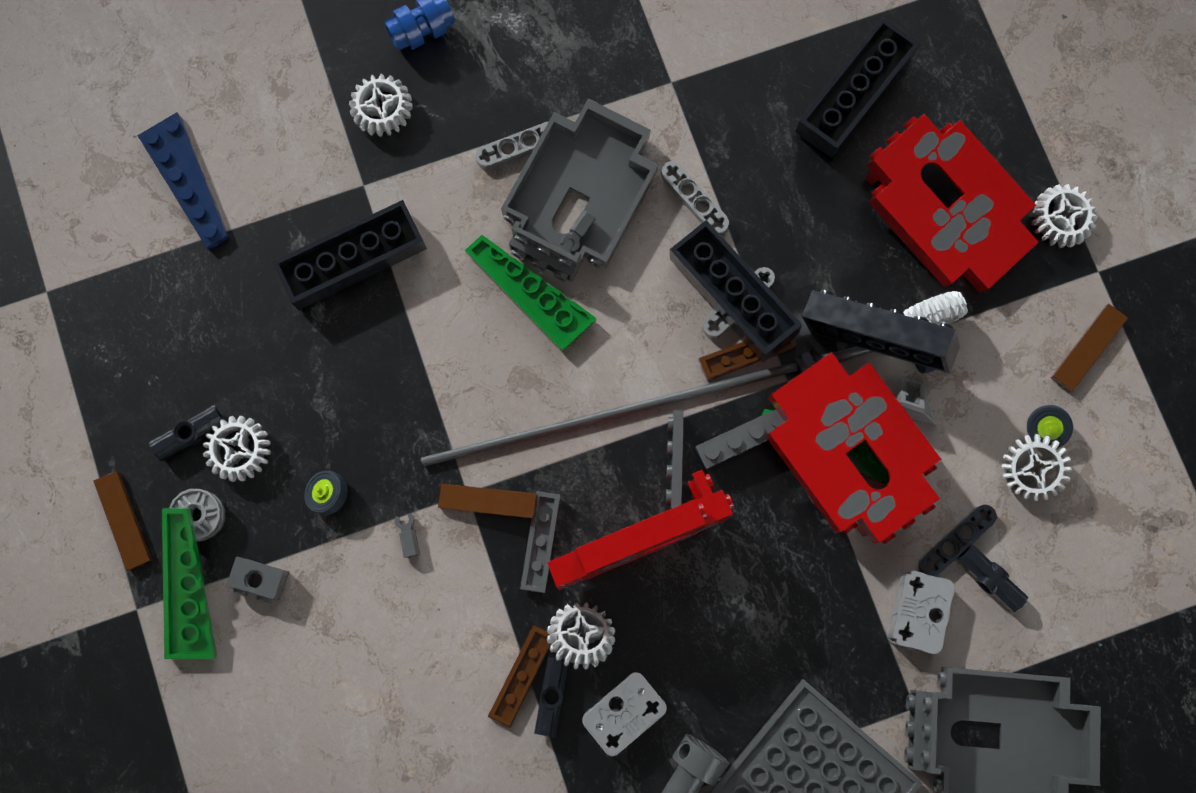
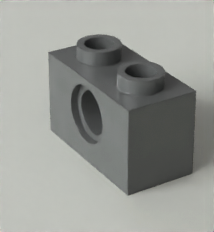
[227,556,289,603]

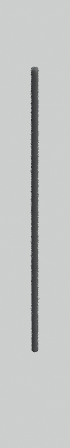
[421,347,873,467]

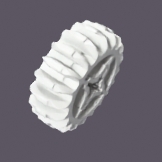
[349,74,413,137]
[1030,184,1098,248]
[903,291,968,324]
[203,416,271,482]
[1001,434,1072,501]
[547,602,615,670]

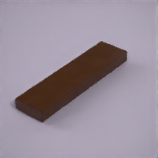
[1051,303,1128,392]
[699,338,797,381]
[93,471,152,571]
[438,483,538,519]
[488,625,552,728]

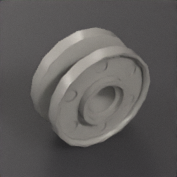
[169,489,226,541]

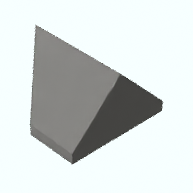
[896,376,937,426]

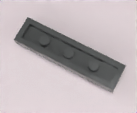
[695,409,785,469]
[666,410,684,509]
[520,491,561,593]

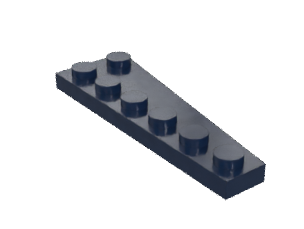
[137,112,229,250]

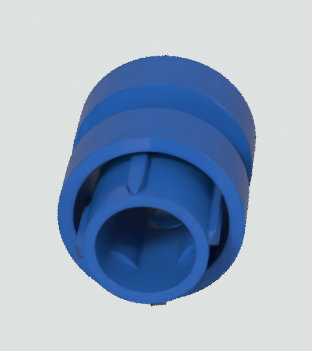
[385,0,455,50]

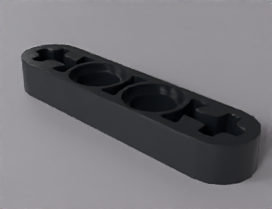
[918,505,997,576]

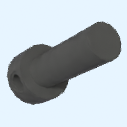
[661,734,729,793]

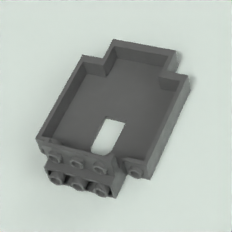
[501,98,659,282]
[904,667,1101,793]

